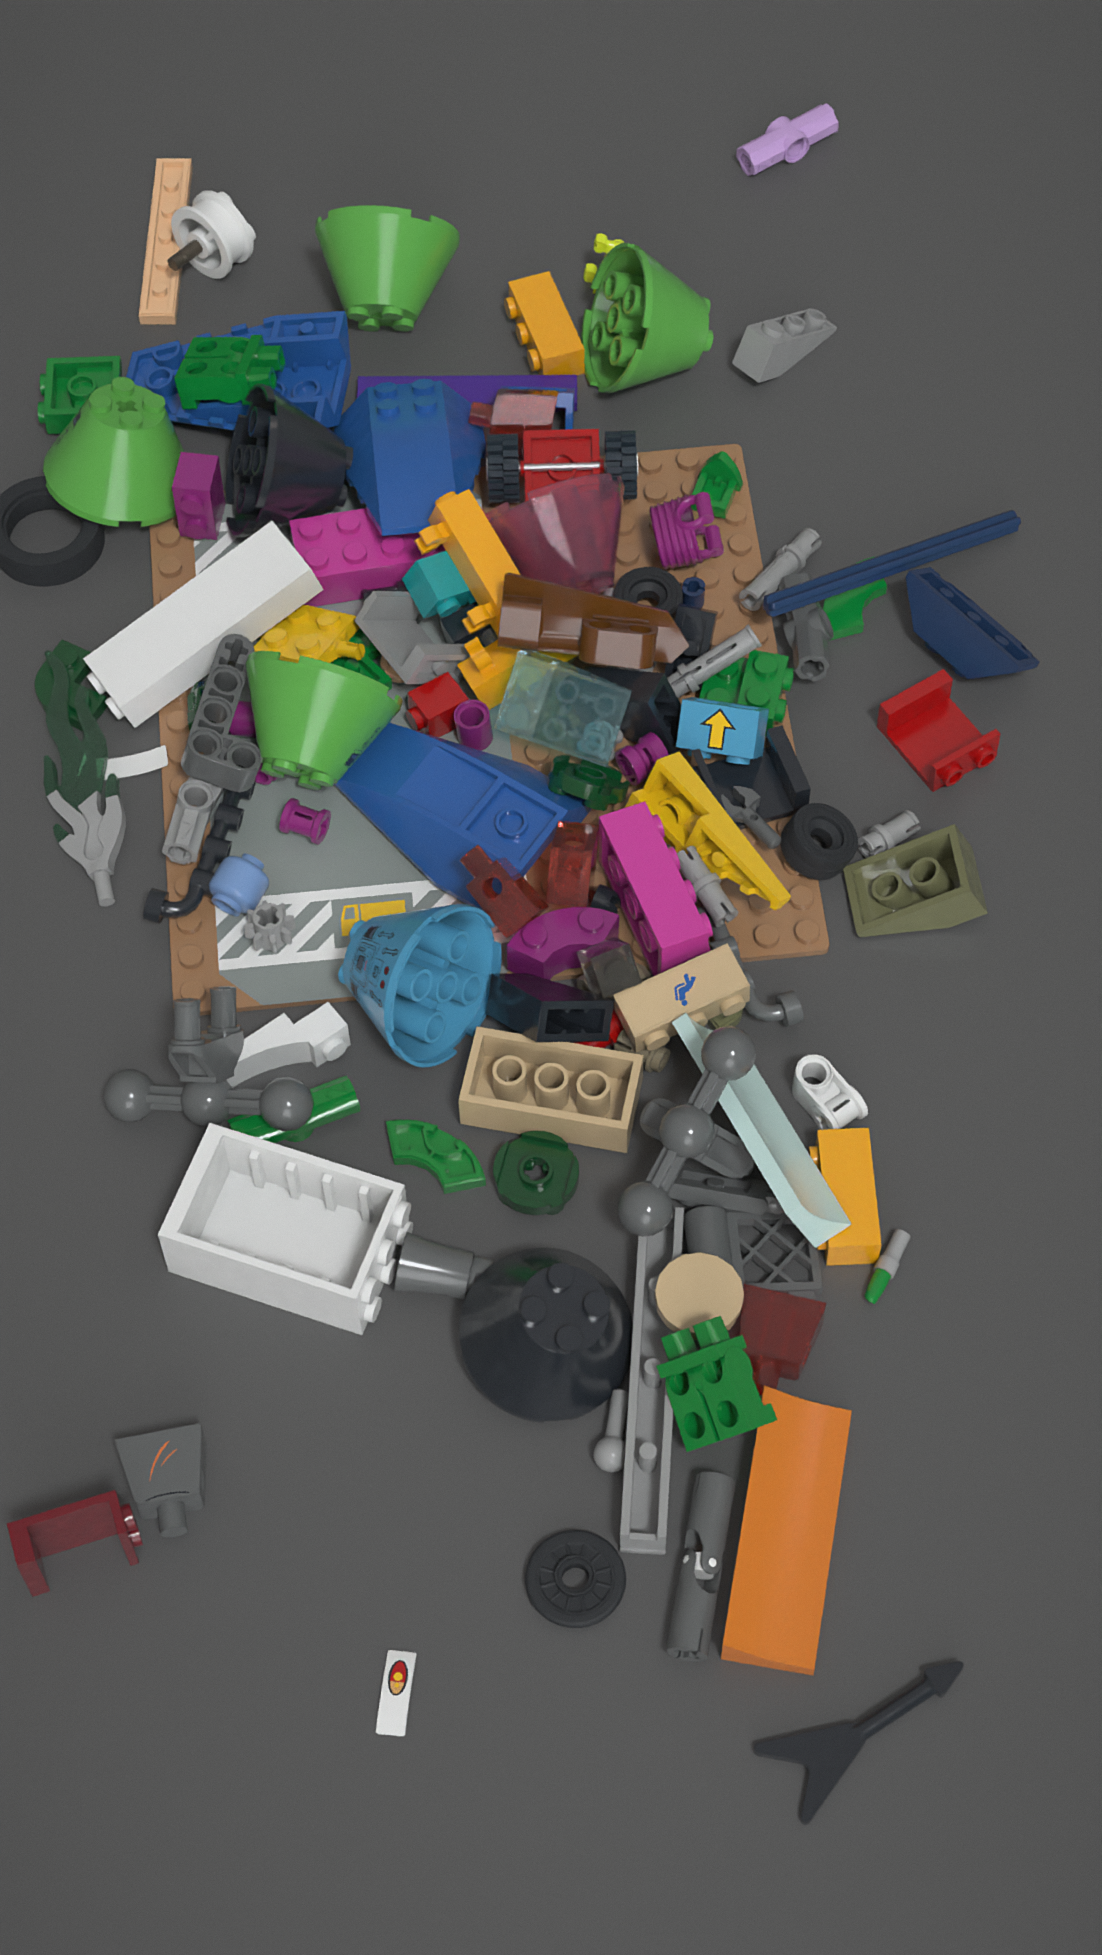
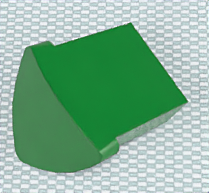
[691,451,743,519]

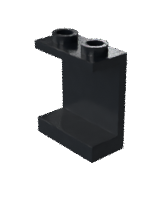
[691,725,811,830]

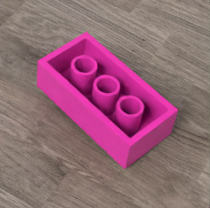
[289,508,446,607]
[599,801,713,977]

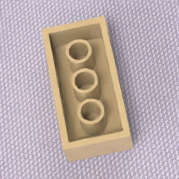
[458,1027,643,1153]

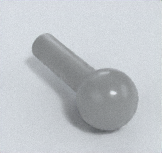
[593,1390,629,1472]

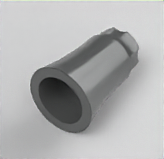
[394,1232,494,1299]

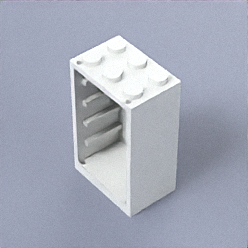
[158,1123,413,1335]

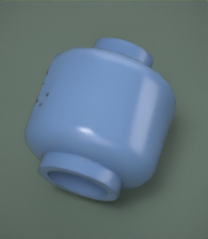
[209,854,269,917]

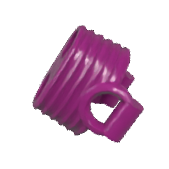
[649,492,724,570]

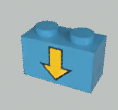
[676,697,769,765]

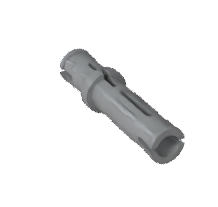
[739,528,822,611]
[667,624,762,698]

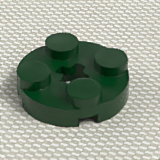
[548,755,630,811]
[493,1131,579,1215]

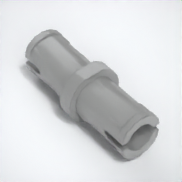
[677,846,739,927]

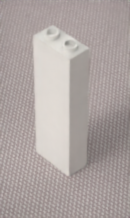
[83,521,324,728]

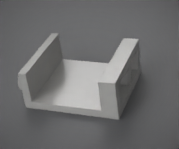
[354,591,470,684]

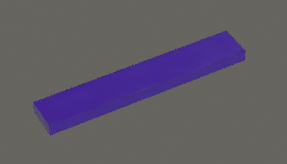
[357,375,577,412]

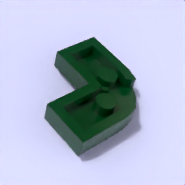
[35,639,108,734]

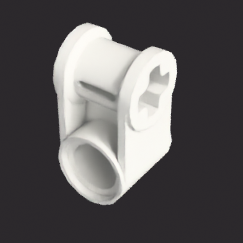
[792,1055,868,1130]

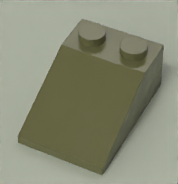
[843,824,988,937]

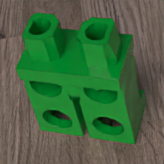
[174,335,286,409]
[656,1316,777,1452]

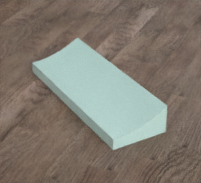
[672,1013,852,1248]

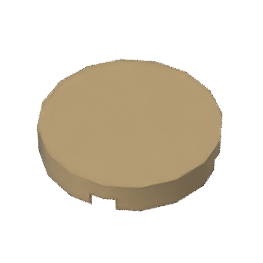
[655,1252,744,1340]

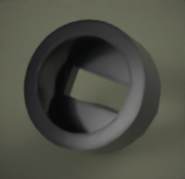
[590,884,621,914]

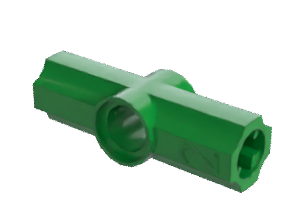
[227,1075,361,1143]

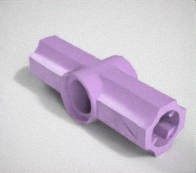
[736,103,839,176]

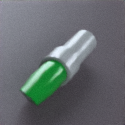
[864,1229,911,1304]

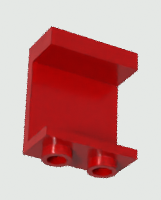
[877,669,1001,792]

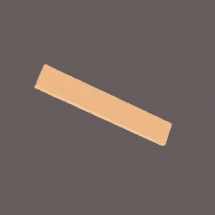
[139,158,193,325]

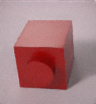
[406,672,469,737]

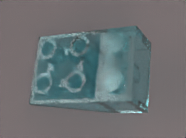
[494,650,632,767]

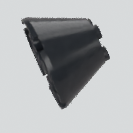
[225,383,353,537]
[458,1248,633,1423]

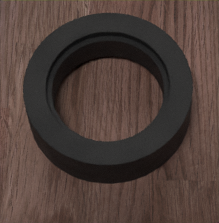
[0,476,105,587]

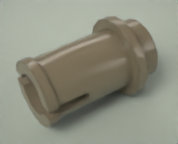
[614,1029,670,1073]

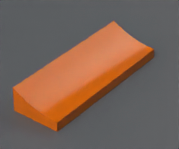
[721,1385,852,1676]

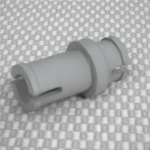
[858,810,921,858]

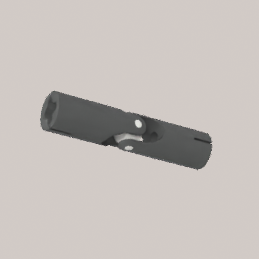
[666,1472,736,1662]

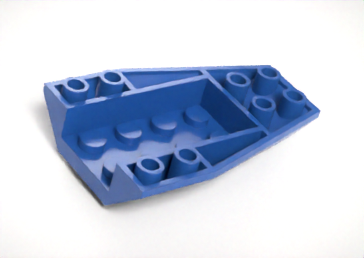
[334,723,592,924]

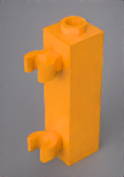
[414,489,521,637]
[457,637,578,710]

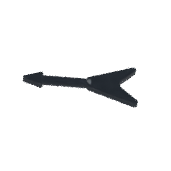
[754,1661,964,1825]

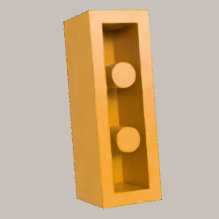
[504,271,585,375]
[808,1128,881,1266]

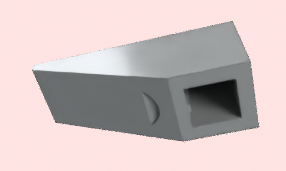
[732,308,837,383]

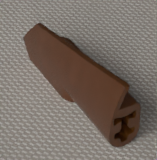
[497,572,689,669]

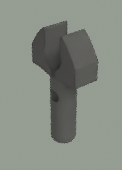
[721,786,781,849]

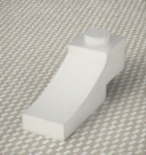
[226,1002,351,1088]

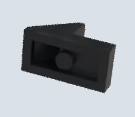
[664,603,718,690]

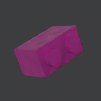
[172,452,226,540]

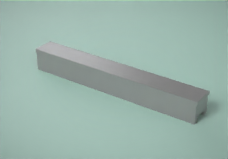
[620,1207,684,1555]

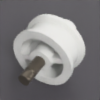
[167,190,256,279]

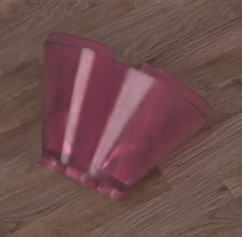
[485,474,625,594]

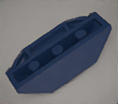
[906,567,1040,679]

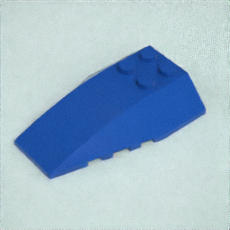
[126,311,351,430]
[334,379,486,536]

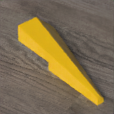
[625,752,791,910]

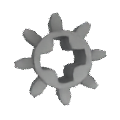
[244,900,296,953]

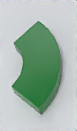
[823,557,887,641]
[386,1120,486,1194]

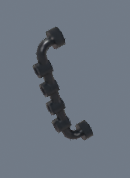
[143,731,256,924]

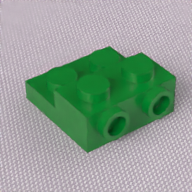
[38,356,122,434]
[699,650,795,736]

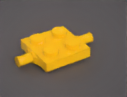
[254,604,365,663]

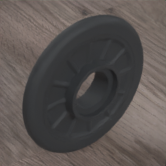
[525,1530,626,1628]

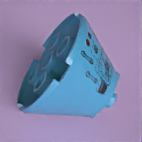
[338,904,502,1067]

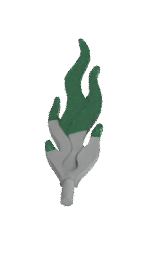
[44,650,126,907]

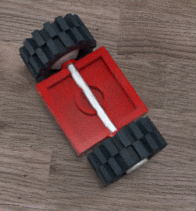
[486,429,638,508]

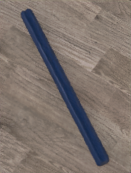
[762,510,1021,617]

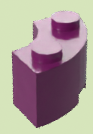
[507,907,619,980]

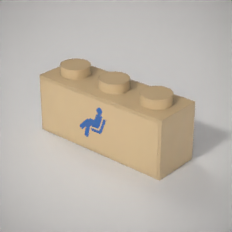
[613,943,750,1053]

